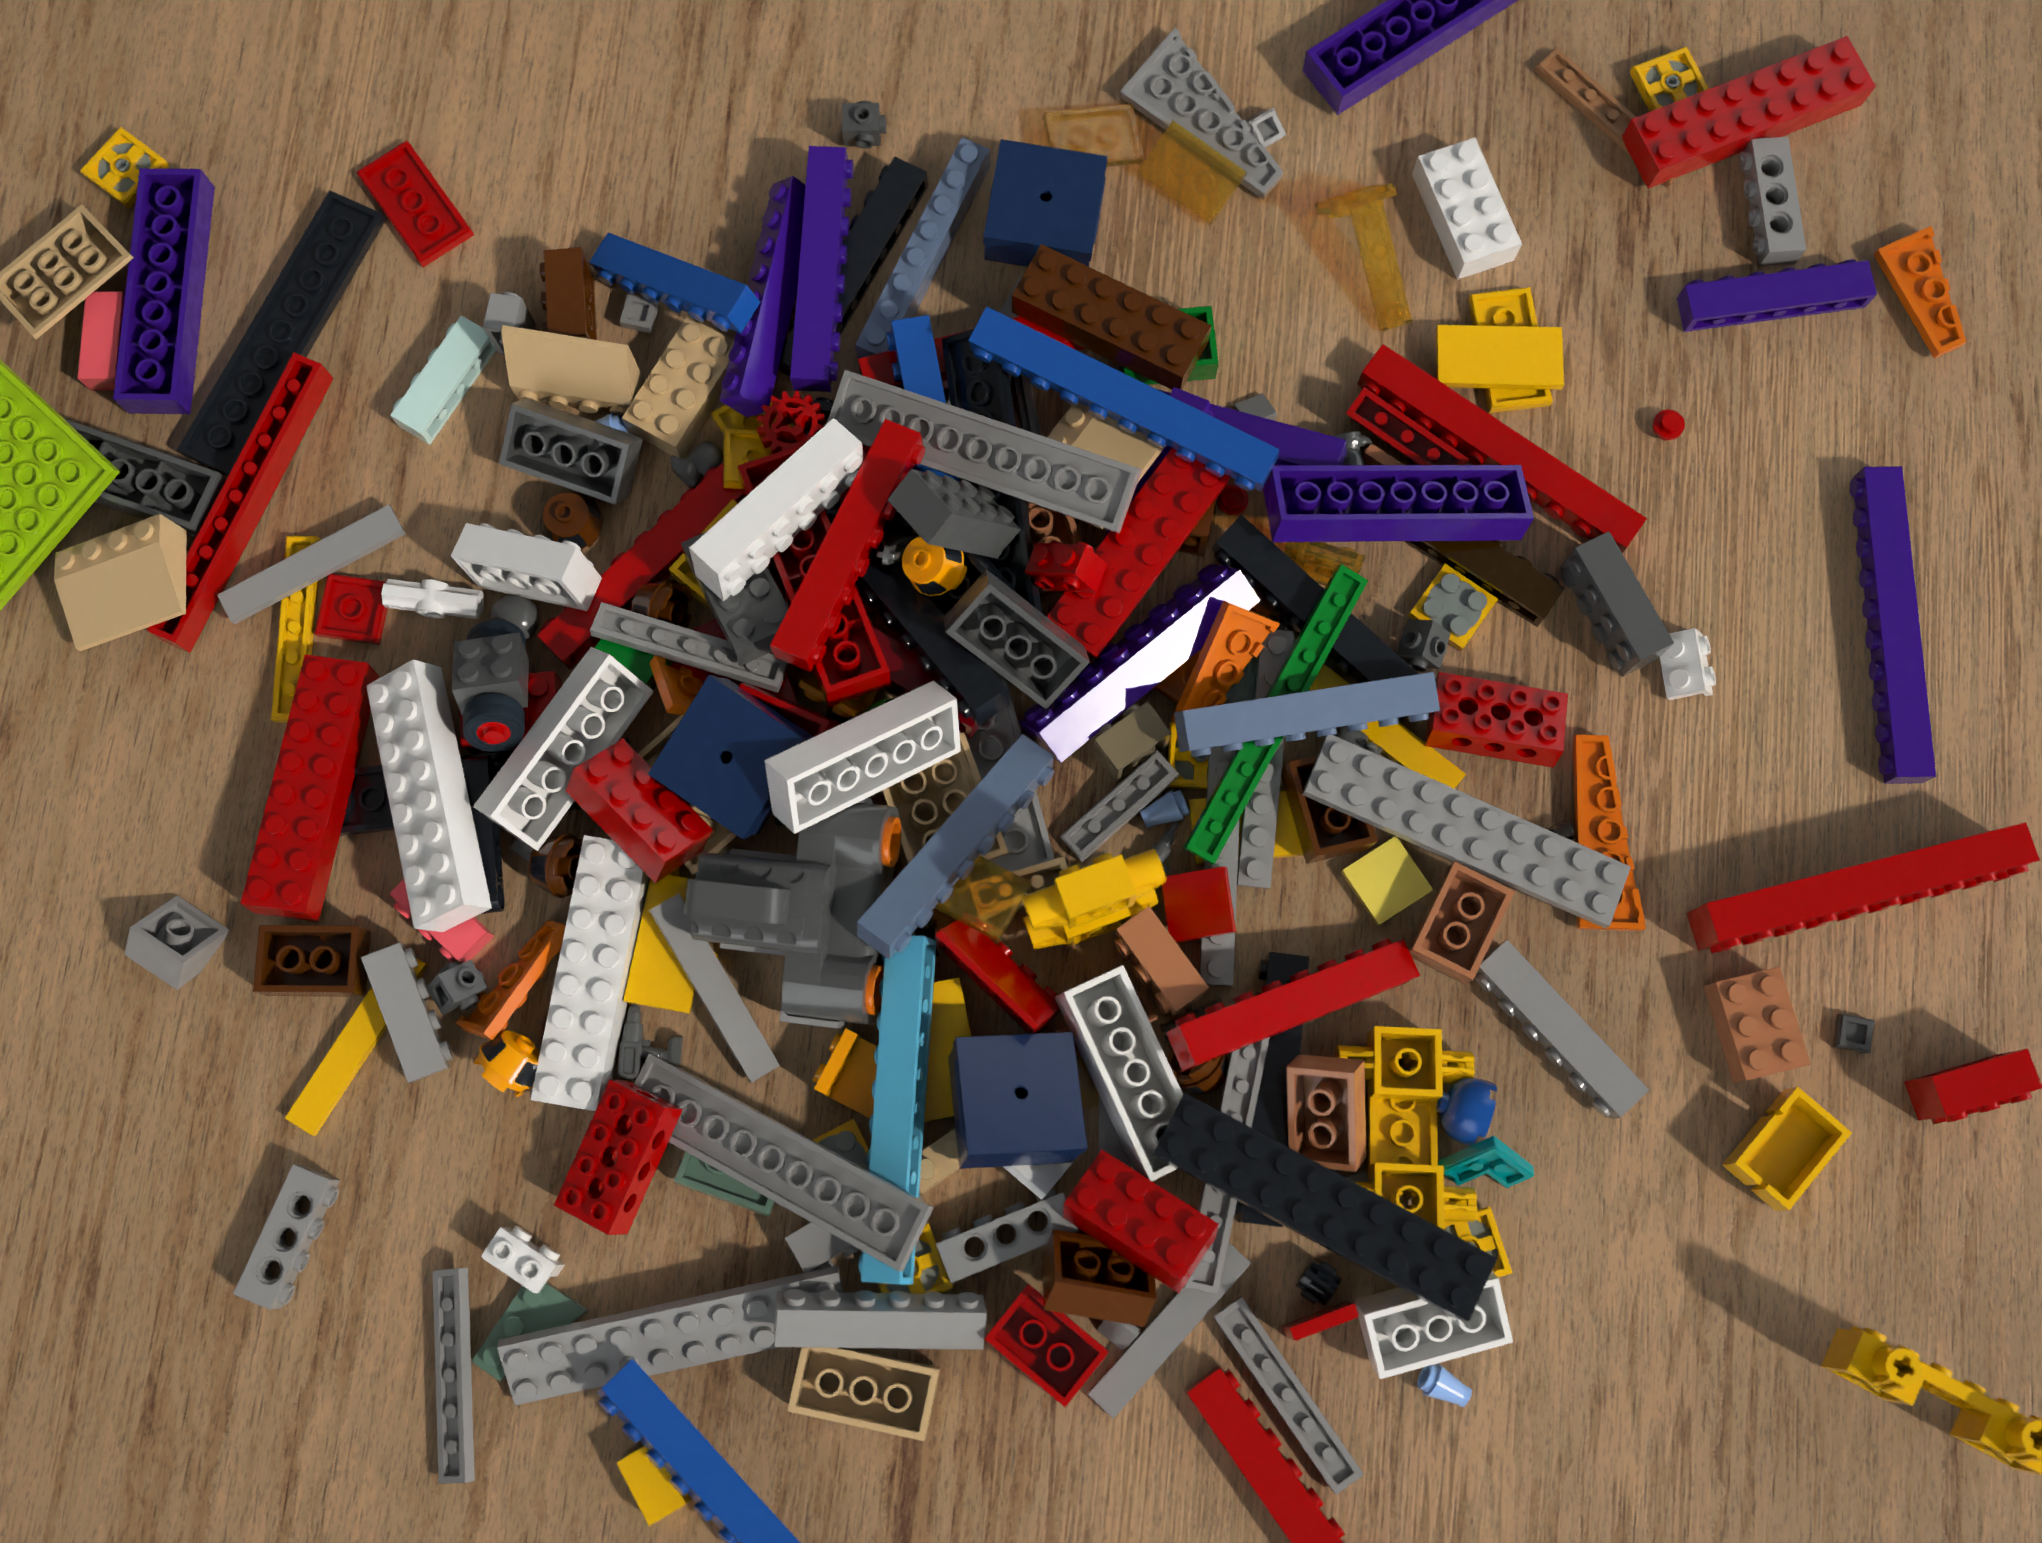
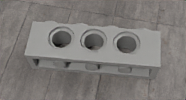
[1740,137,1806,266]
[233,1164,340,1310]
[936,1189,1078,1283]

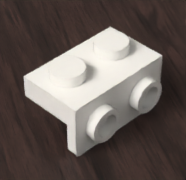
[1660,628,1716,700]
[482,1225,565,1294]

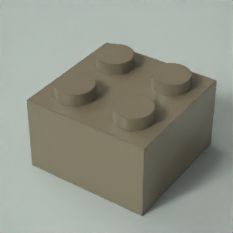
[1093,702,1171,784]

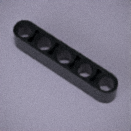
[461,755,505,914]

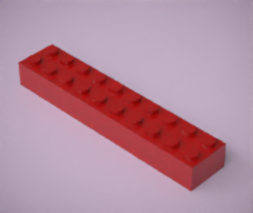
[1686,822,2040,954]

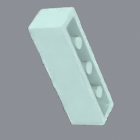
[390,315,496,445]

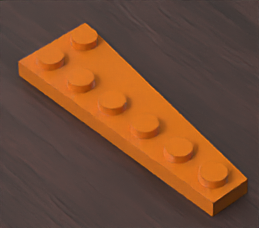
[1573,734,1646,931]

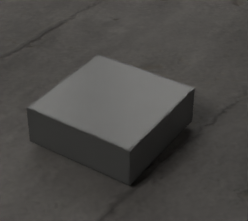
[1833,1013,1874,1054]

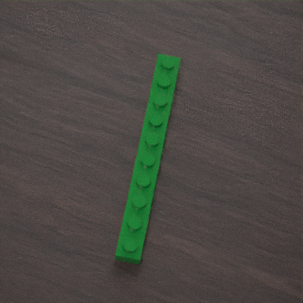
[1183,564,1368,864]

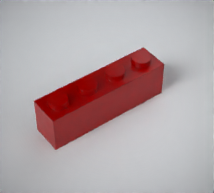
[1346,387,1469,465]

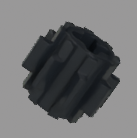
[1296,1260,1341,1305]

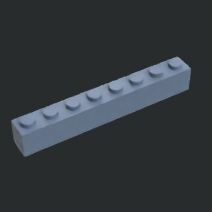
[855,137,990,359]
[1174,672,1440,757]
[857,734,1054,959]

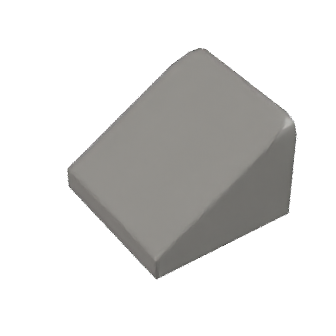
[1245,108,1286,148]
[1234,393,1277,421]
[1098,1320,1140,1350]

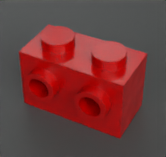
[1025,541,1107,593]

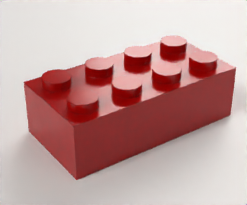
[566,738,713,883]
[1063,1149,1219,1293]

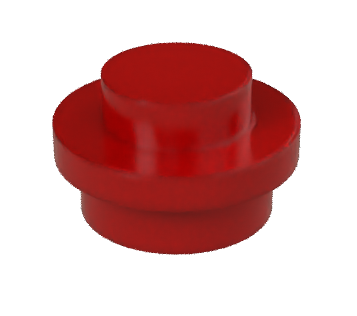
[1652,409,1685,440]
[1217,484,1249,516]

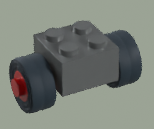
[452,619,529,752]

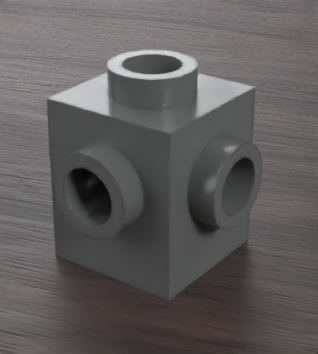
[842,101,887,149]
[1397,620,1451,672]
[426,960,488,1015]

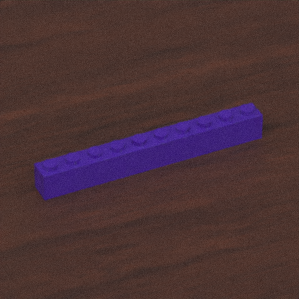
[1850,466,1936,784]

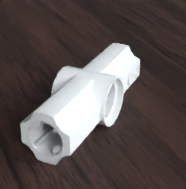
[381,579,484,619]

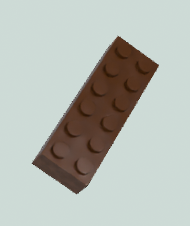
[1012,244,1212,390]

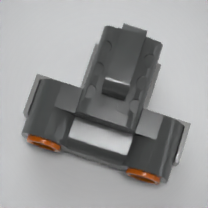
[684,797,901,1029]

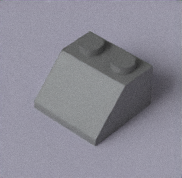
[125,895,229,990]

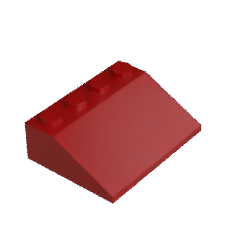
[935,916,1061,1034]

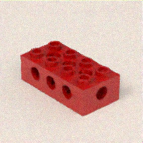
[1425,672,1568,768]
[554,1079,683,1235]

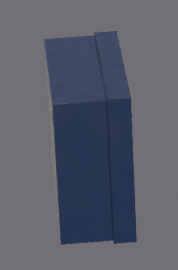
[983,139,1108,267]
[648,675,813,839]
[948,1032,1087,1169]

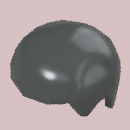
[490,595,539,640]

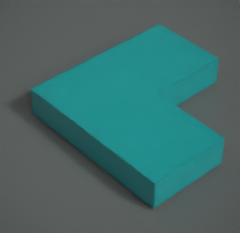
[1438,1135,1535,1188]

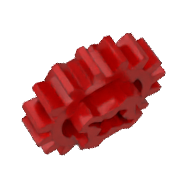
[757,391,827,454]

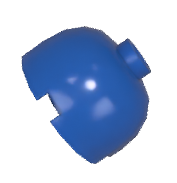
[1436,1078,1497,1146]

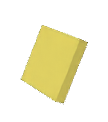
[1341,836,1433,927]

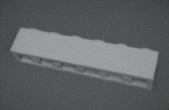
[1475,940,1649,1119]
[774,1289,987,1350]

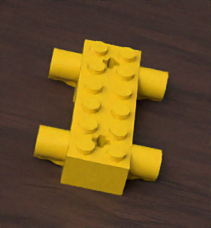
[1021,848,1166,950]
[1334,1026,1477,1230]
[1821,1326,2042,1476]

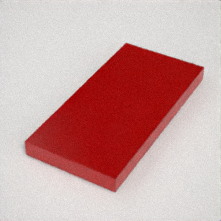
[356,140,474,268]

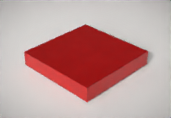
[314,574,388,645]
[1162,866,1236,943]
[1281,1301,1359,1341]

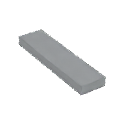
[1060,750,1180,862]

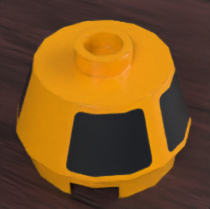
[902,536,967,596]
[473,1030,540,1097]

